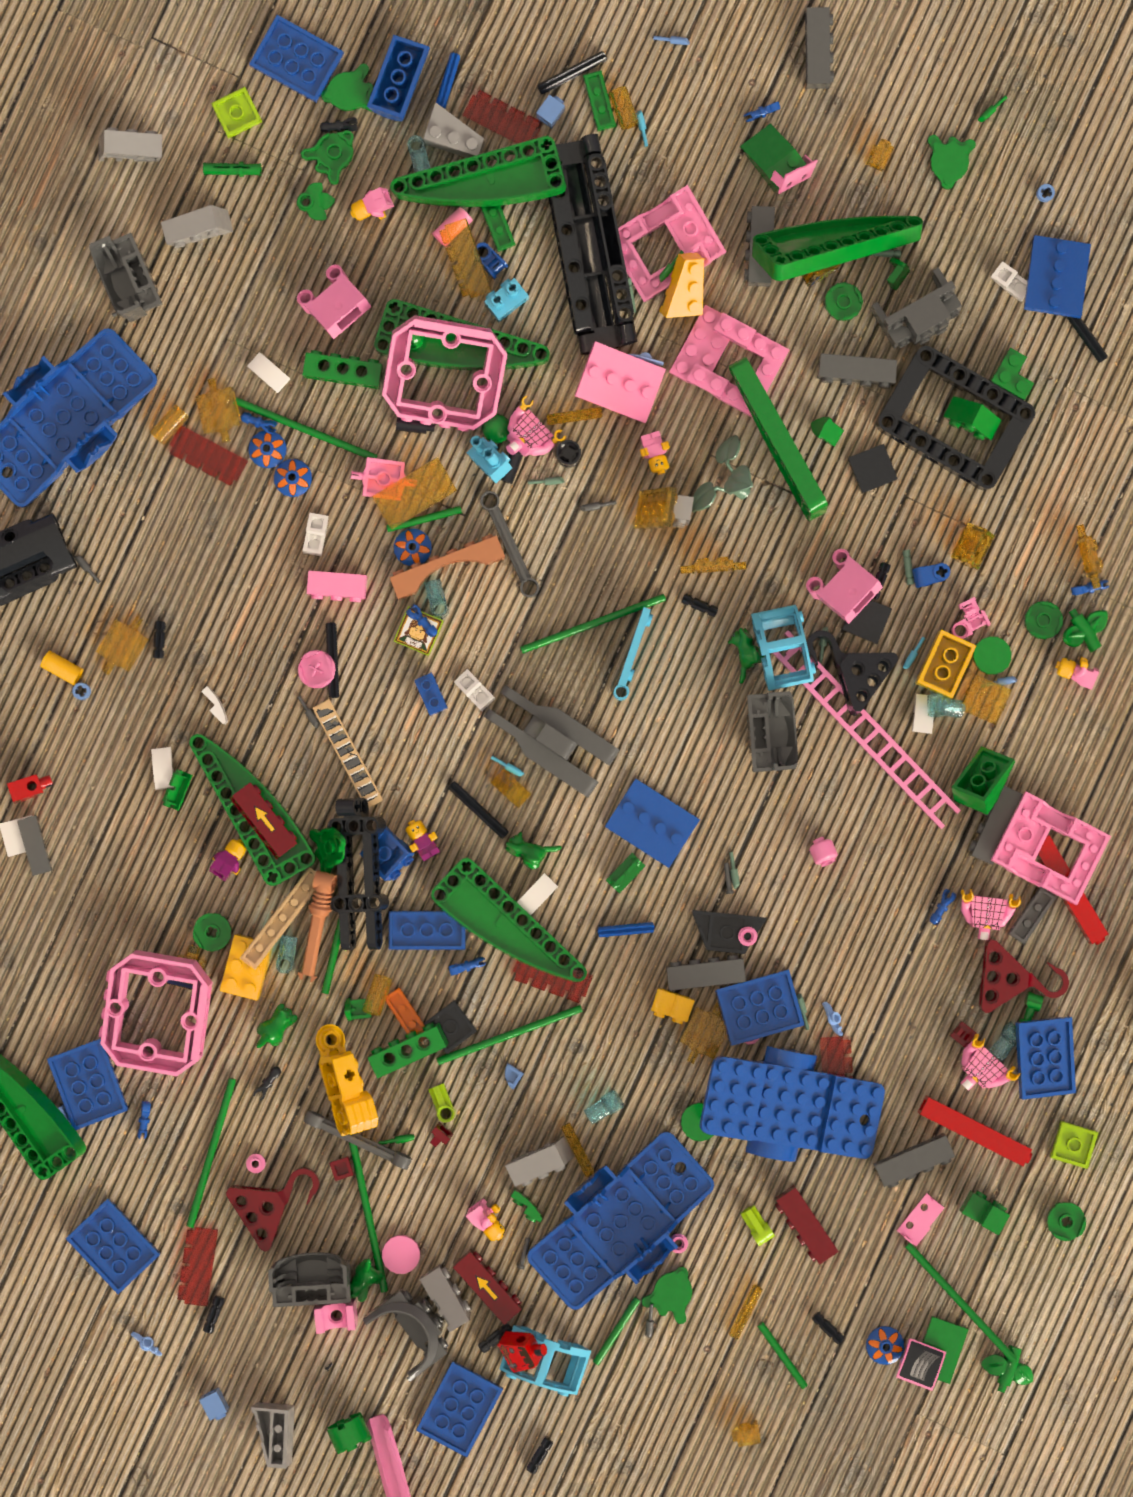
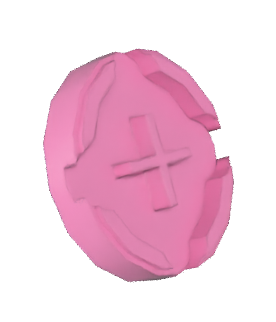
[298,650,336,689]
[382,1235,420,1274]

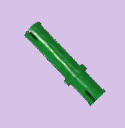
[203,162,262,177]

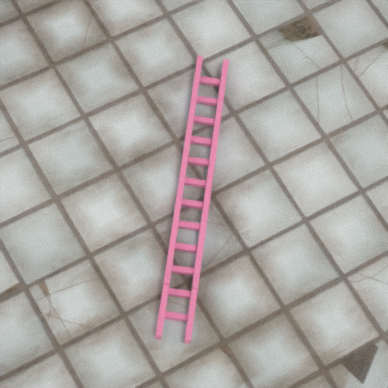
[772,630,961,829]

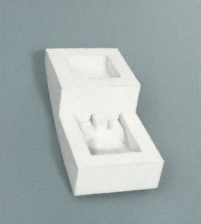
[991,261,1027,302]
[247,352,290,393]
[303,513,329,557]
[454,669,496,711]
[201,686,228,725]
[912,694,935,734]
[151,747,174,790]
[517,873,558,916]

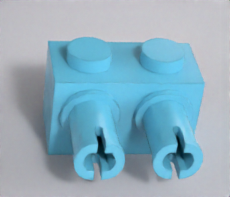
[484,278,529,322]
[466,436,512,484]

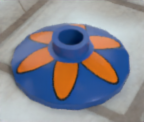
[248,431,287,468]
[274,459,312,497]
[394,528,432,566]
[866,1326,904,1365]

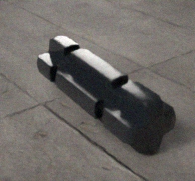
[873,562,891,599]
[681,594,718,617]
[153,621,166,659]
[203,1295,224,1334]
[812,1312,844,1344]
[478,1323,512,1353]
[527,1437,553,1474]

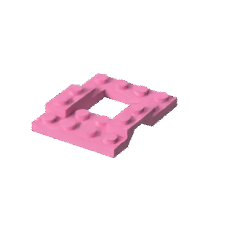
[618,185,727,302]
[669,305,789,418]
[991,792,1111,905]

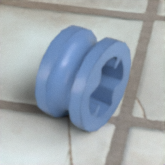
[1036,184,1055,202]
[72,683,91,700]

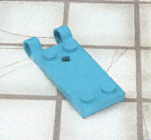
[613,607,653,701]

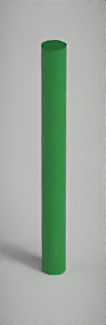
[386,506,462,532]
[321,918,340,994]
[593,1297,641,1366]
[757,1322,808,1389]

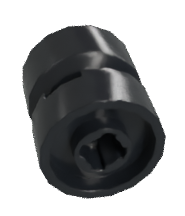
[556,440,581,468]

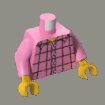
[506,396,566,457]
[961,889,1021,940]
[961,1034,1021,1091]

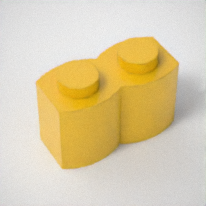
[651,987,695,1024]

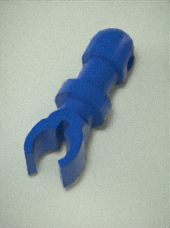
[743,102,781,122]
[240,412,278,434]
[1071,580,1109,596]
[406,604,437,637]
[930,889,956,925]
[448,957,486,976]
[137,1101,151,1139]

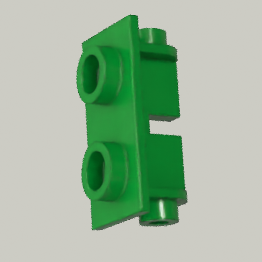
[162,769,193,811]
[606,853,646,894]

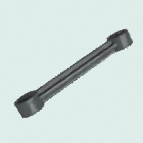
[480,491,539,598]
[303,1110,412,1170]

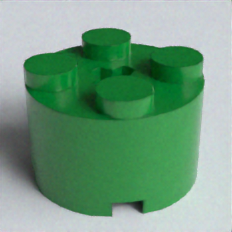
[326,1412,372,1454]

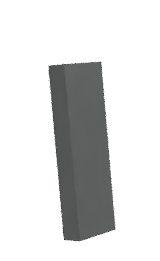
[17,815,52,876]
[1008,887,1057,945]

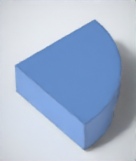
[505,1063,524,1090]

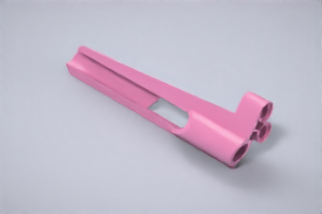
[367,1414,411,1497]

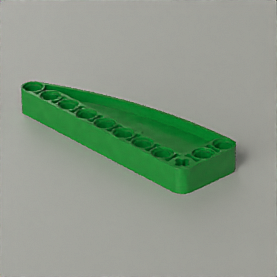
[390,136,566,207]
[752,216,923,281]
[374,299,550,370]
[728,357,828,522]
[189,734,317,886]
[431,858,587,982]
[0,1054,86,1180]

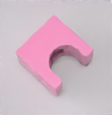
[314,1298,358,1334]

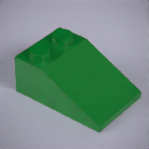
[740,123,807,192]
[951,746,1015,815]

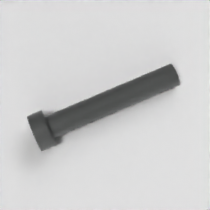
[724,863,734,894]
[517,1238,530,1270]

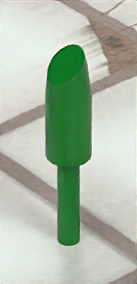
[978,95,1007,122]
[659,250,684,282]
[378,1134,415,1145]

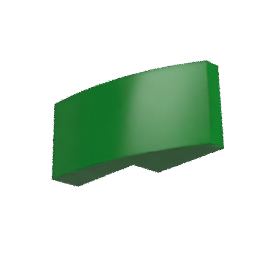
[511,1188,543,1223]

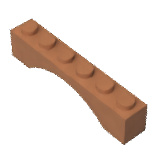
[389,534,505,600]

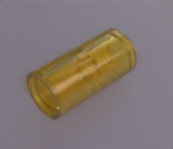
[609,86,639,130]
[150,404,189,445]
[362,974,393,1017]

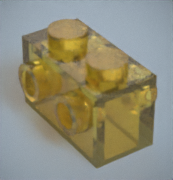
[951,523,995,570]

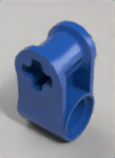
[474,242,509,280]
[912,563,950,588]

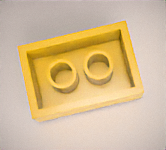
[915,630,976,699]
[220,934,273,1001]

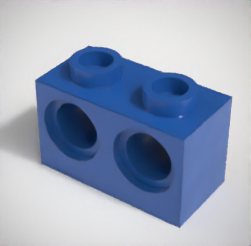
[414,672,448,716]

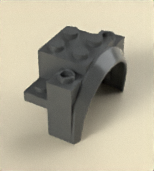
[89,233,163,322]
[871,267,962,349]
[747,691,798,772]
[268,1252,351,1307]
[363,1288,448,1382]

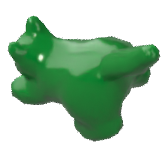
[728,628,764,684]
[505,831,562,869]
[256,1004,298,1048]
[350,1258,383,1302]

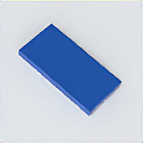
[389,911,466,950]

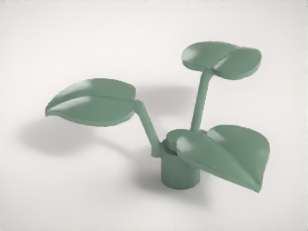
[692,435,753,513]

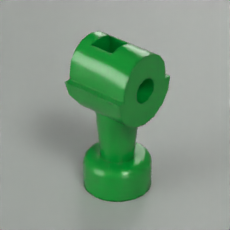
[1019,991,1043,1022]

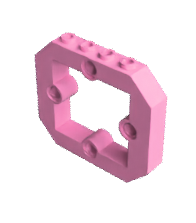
[382,315,507,432]
[99,950,213,1076]

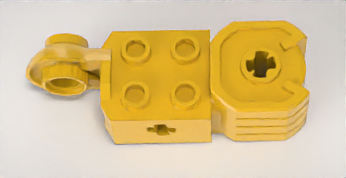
[315,1024,378,1136]

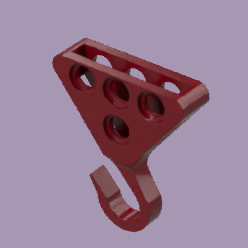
[979,939,1069,1013]
[226,1167,320,1251]

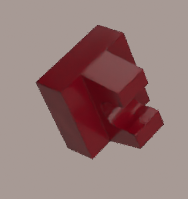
[949,1021,977,1048]
[430,1122,453,1147]
[329,1156,354,1181]

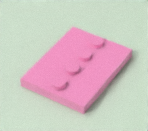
[574,341,666,423]

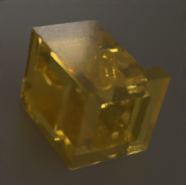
[865,139,894,172]
[731,1420,761,1447]

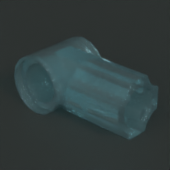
[407,135,430,173]
[424,579,449,619]
[927,693,965,718]
[276,935,298,974]
[989,1021,1017,1062]
[584,1089,625,1125]

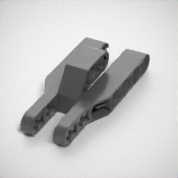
[484,685,620,798]

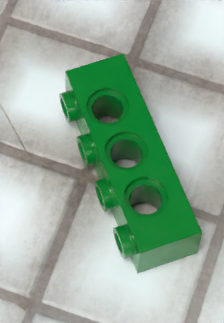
[302,350,383,390]
[368,1022,449,1079]

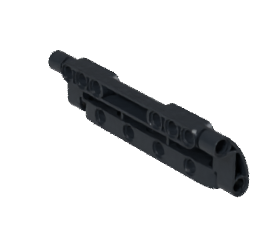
[546,134,638,355]
[0,513,77,606]

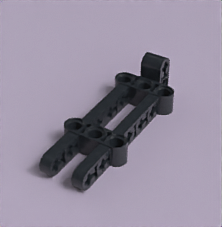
[327,798,389,951]

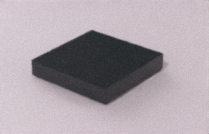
[848,444,898,494]
[842,600,892,644]
[424,1000,477,1054]

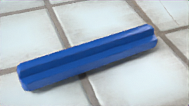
[436,53,460,109]
[598,922,654,937]

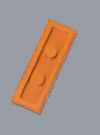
[384,987,427,1042]

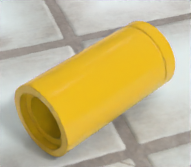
[40,650,84,685]

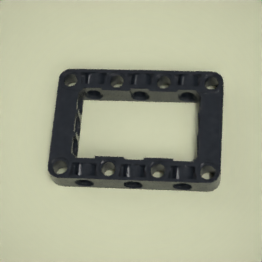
[876,346,1036,491]

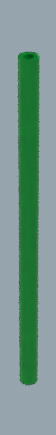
[234,397,378,459]
[520,594,666,654]
[436,1005,583,1065]
[186,1078,236,1228]
[349,1142,389,1293]
[905,1242,1017,1363]

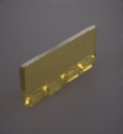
[439,218,492,298]

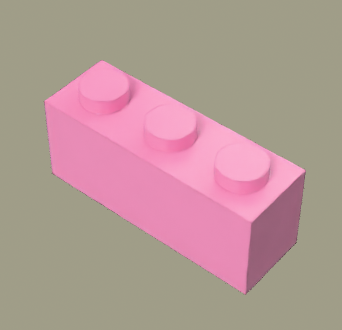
[307,571,367,602]

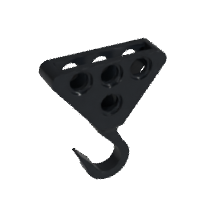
[806,630,898,716]

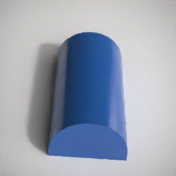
[367,35,430,121]

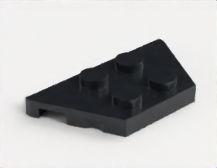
[692,910,766,954]

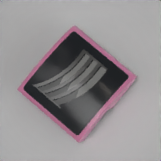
[896,1338,946,1391]

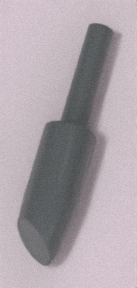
[580,501,617,512]
[74,556,101,584]
[297,695,319,728]
[645,1303,654,1339]

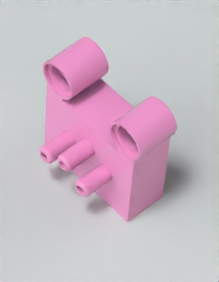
[297,264,371,339]
[806,549,883,624]

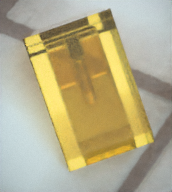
[490,769,531,808]

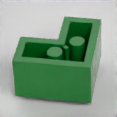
[990,348,1034,400]
[943,396,1002,441]
[959,1190,1010,1235]

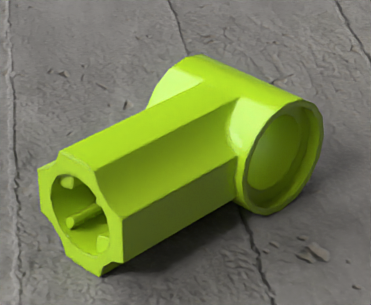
[428,1083,456,1123]
[740,1205,775,1246]

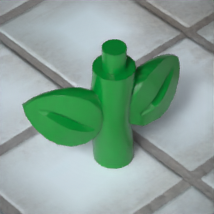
[1062,608,1108,653]
[981,1345,1033,1393]

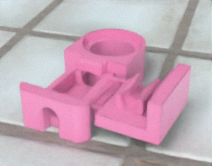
[951,597,990,639]

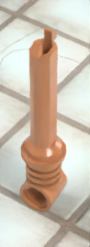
[298,870,337,982]

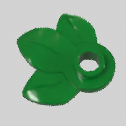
[297,182,335,221]

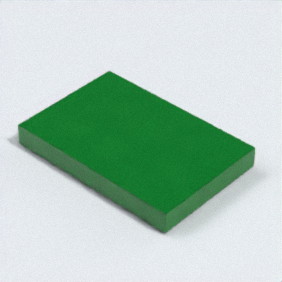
[922,1316,969,1384]

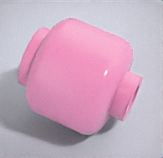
[809,837,838,867]

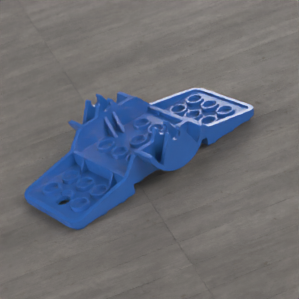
[0,328,158,508]
[700,1046,885,1162]
[527,1131,714,1310]

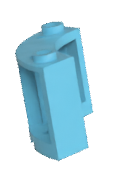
[751,605,816,691]
[499,1325,591,1397]

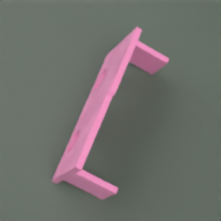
[770,155,818,194]
[896,1193,944,1246]

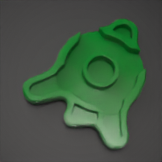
[321,63,373,112]
[301,130,354,185]
[927,135,976,190]
[309,827,346,873]
[642,1266,692,1324]

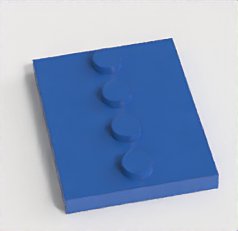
[249,15,344,103]
[1023,235,1091,318]
[604,778,700,868]
[715,970,804,1046]
[1015,1016,1076,1100]
[47,1038,129,1130]
[65,1198,161,1294]
[416,1360,503,1457]

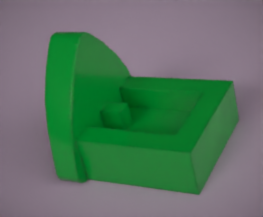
[887,257,910,291]
[811,417,844,447]
[345,998,372,1021]

